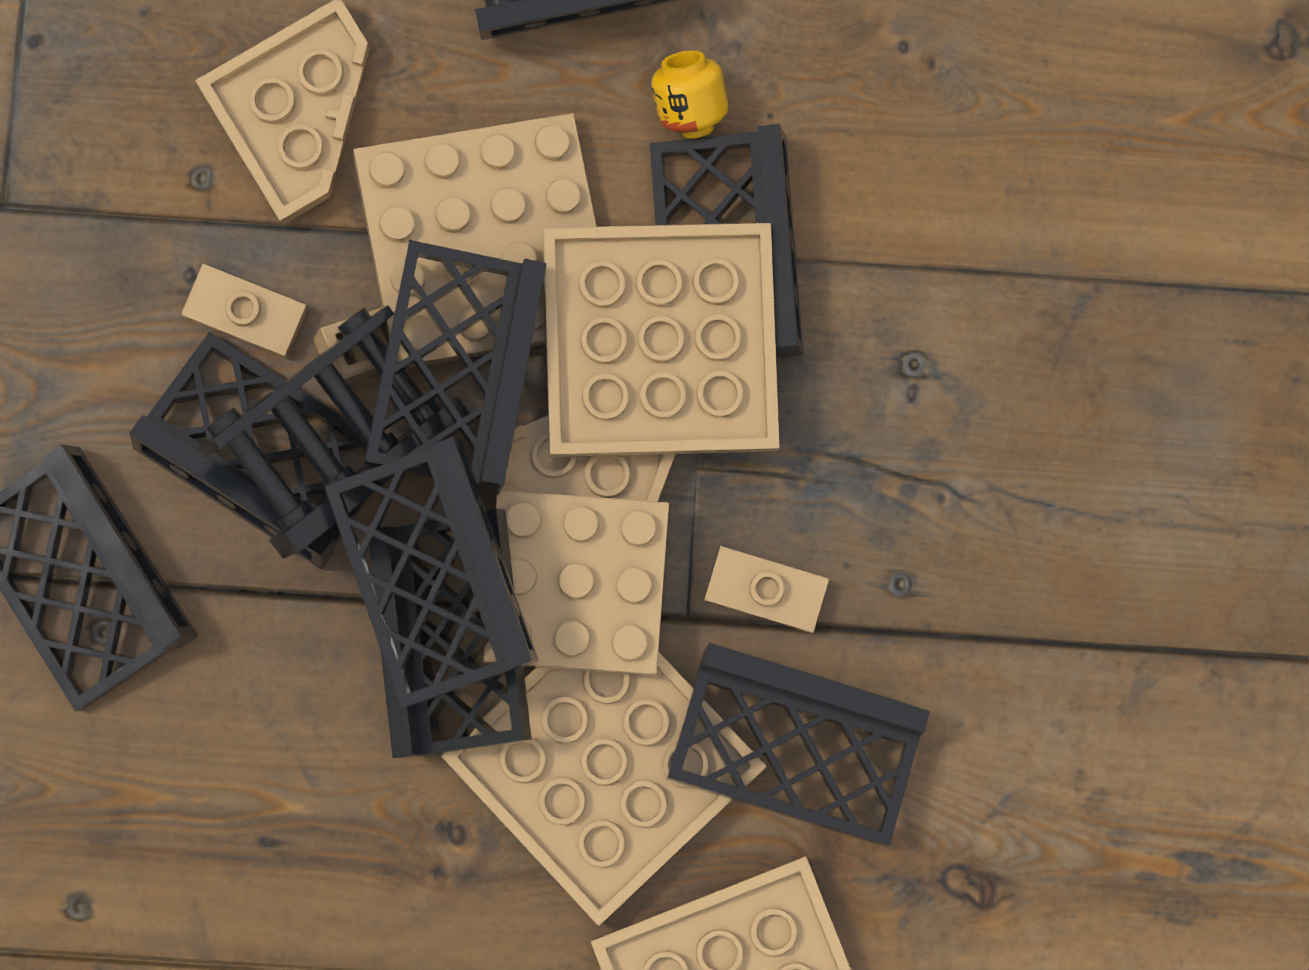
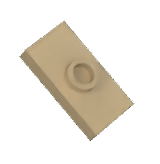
[181,264,309,359]
[704,546,829,634]

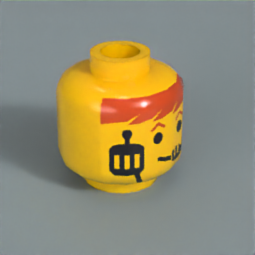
[651,50,729,138]

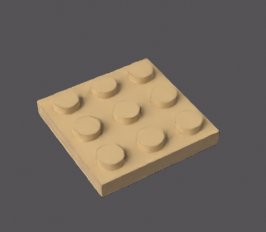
[484,490,669,676]

